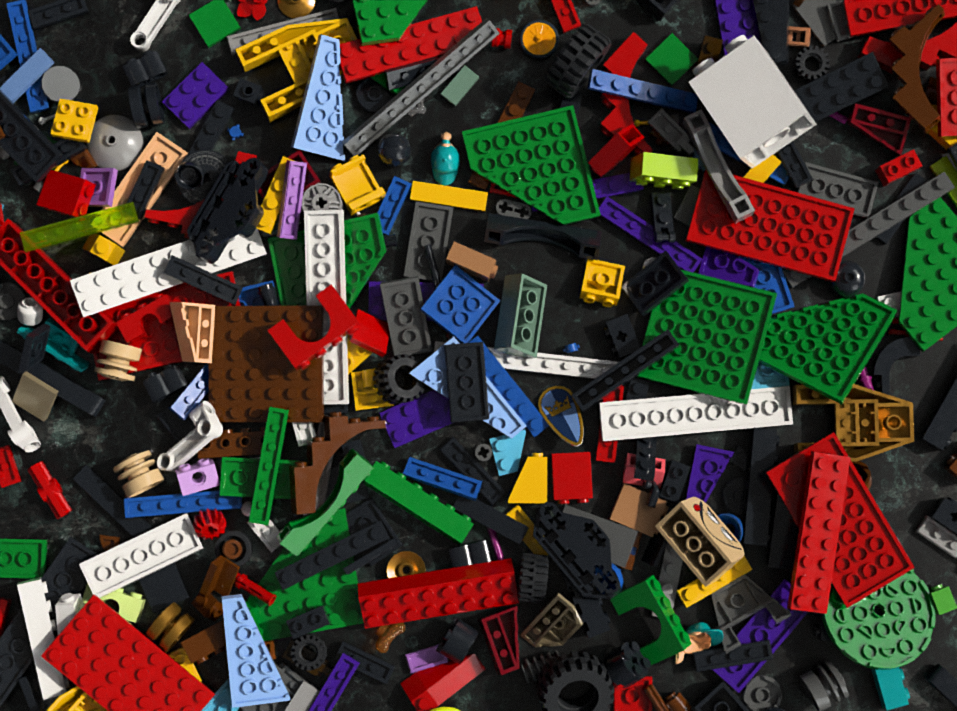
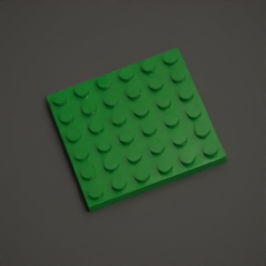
[636,270,777,405]

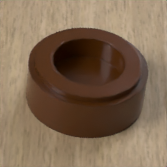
[222,539,242,559]

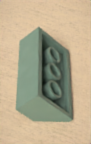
[494,273,547,358]

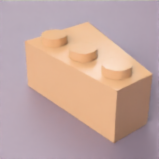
[169,302,215,363]

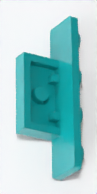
[17,318,90,372]

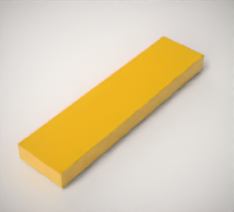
[410,181,488,212]

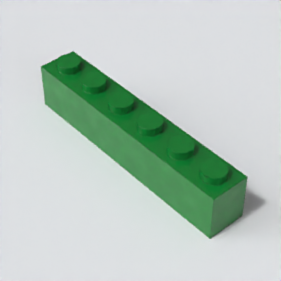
[362,461,474,546]

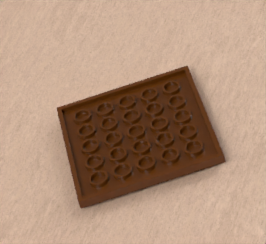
[209,305,324,422]

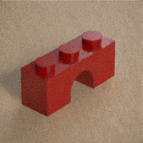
[116,293,173,344]

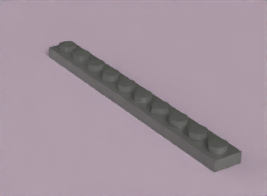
[342,18,500,156]
[783,172,955,288]

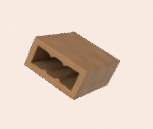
[446,241,498,282]
[608,483,669,537]

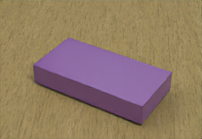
[405,644,448,673]

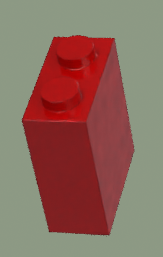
[588,124,645,176]
[36,170,96,220]
[551,452,593,504]

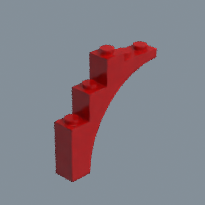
[858,22,957,74]
[600,32,653,155]
[144,151,257,238]

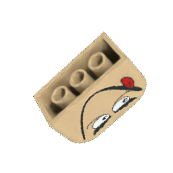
[655,497,744,587]

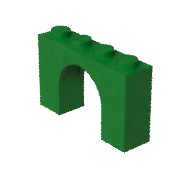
[610,575,692,665]

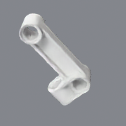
[130,0,181,52]
[0,376,41,452]
[157,401,223,472]

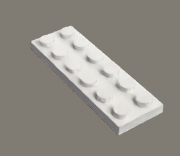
[79,513,204,598]

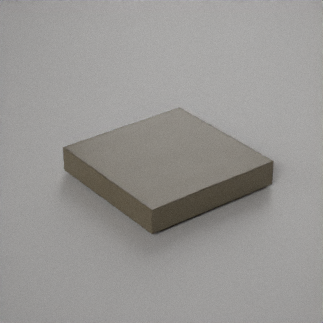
[12,371,59,421]

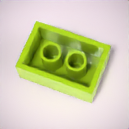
[630,152,698,190]

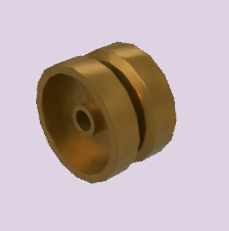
[145,602,195,652]

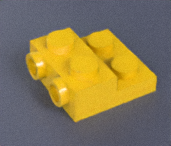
[580,259,625,307]

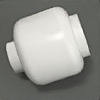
[17,297,43,326]

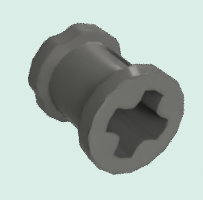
[475,444,492,461]

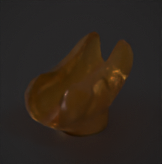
[375,623,405,653]

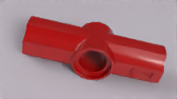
[27,461,72,519]

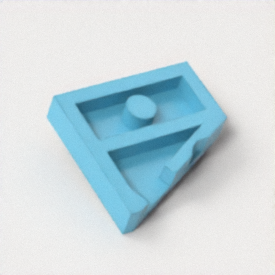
[489,430,526,476]

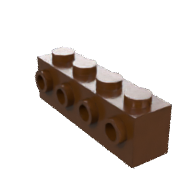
[198,427,266,459]

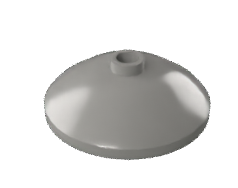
[86,115,143,171]

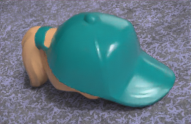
[431,132,460,186]
[675,622,723,664]

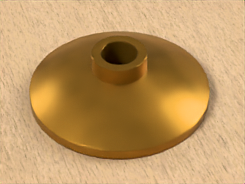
[277,0,315,19]
[387,551,426,578]

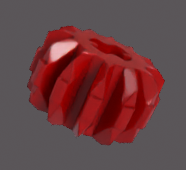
[193,508,227,540]

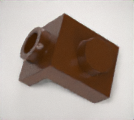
[191,592,223,621]

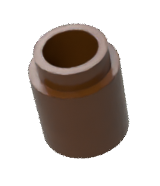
[665,691,693,711]

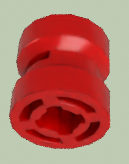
[491,28,512,49]

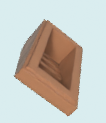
[789,26,811,49]

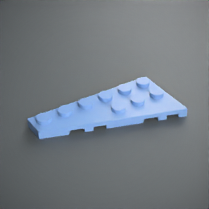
[291,34,345,161]
[408,336,526,438]
[222,594,291,708]

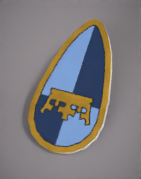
[538,386,584,446]

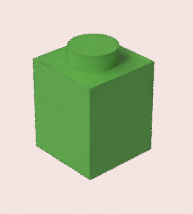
[930,584,957,615]

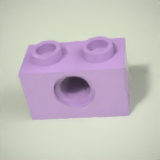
[175,458,220,496]

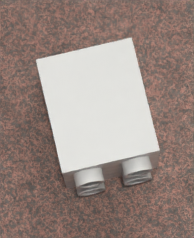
[689,35,817,169]

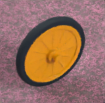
[519,20,559,59]

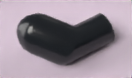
[642,480,660,508]

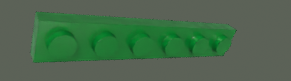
[249,406,289,525]

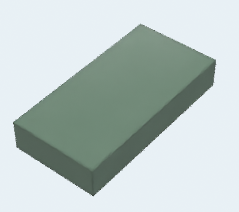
[441,65,479,107]

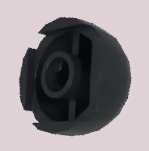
[826,261,865,299]

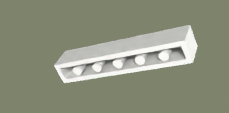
[17,577,70,700]

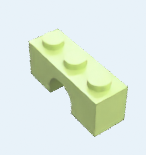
[82,583,146,623]

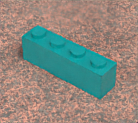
[871,668,910,711]

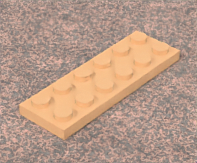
[91,132,188,247]

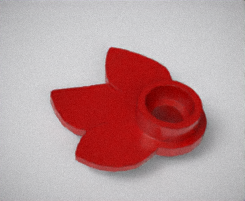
[237,0,268,21]

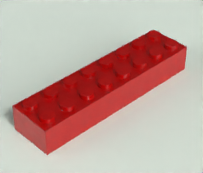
[0,218,118,354]
[358,558,519,629]

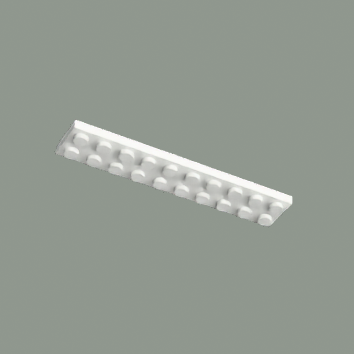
[304,210,349,404]
[70,229,267,318]
[599,386,793,441]

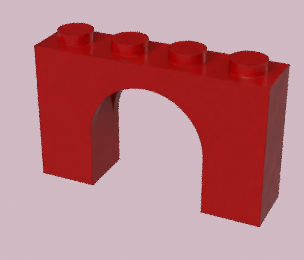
[268,284,360,370]

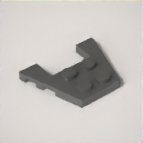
[711,574,792,654]

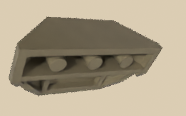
[520,592,583,648]

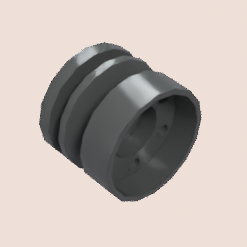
[799,660,849,711]

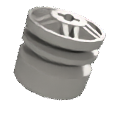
[301,183,344,212]

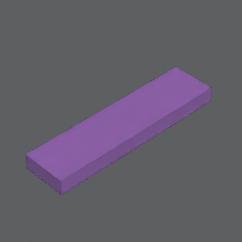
[277,160,307,240]

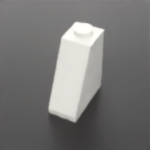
[55,593,84,635]

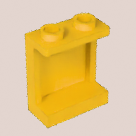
[329,155,386,215]

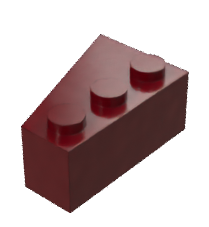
[847,103,911,156]
[478,606,520,675]

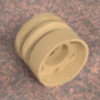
[94,339,142,381]
[113,450,164,498]

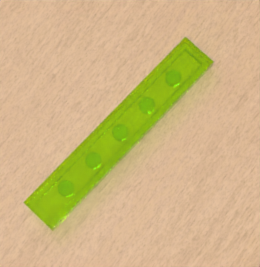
[20,202,139,252]

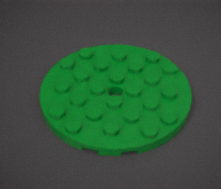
[821,569,936,670]

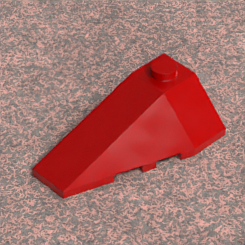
[400,653,486,711]

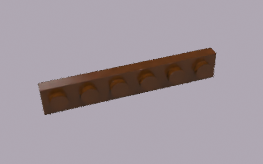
[468,81,536,191]

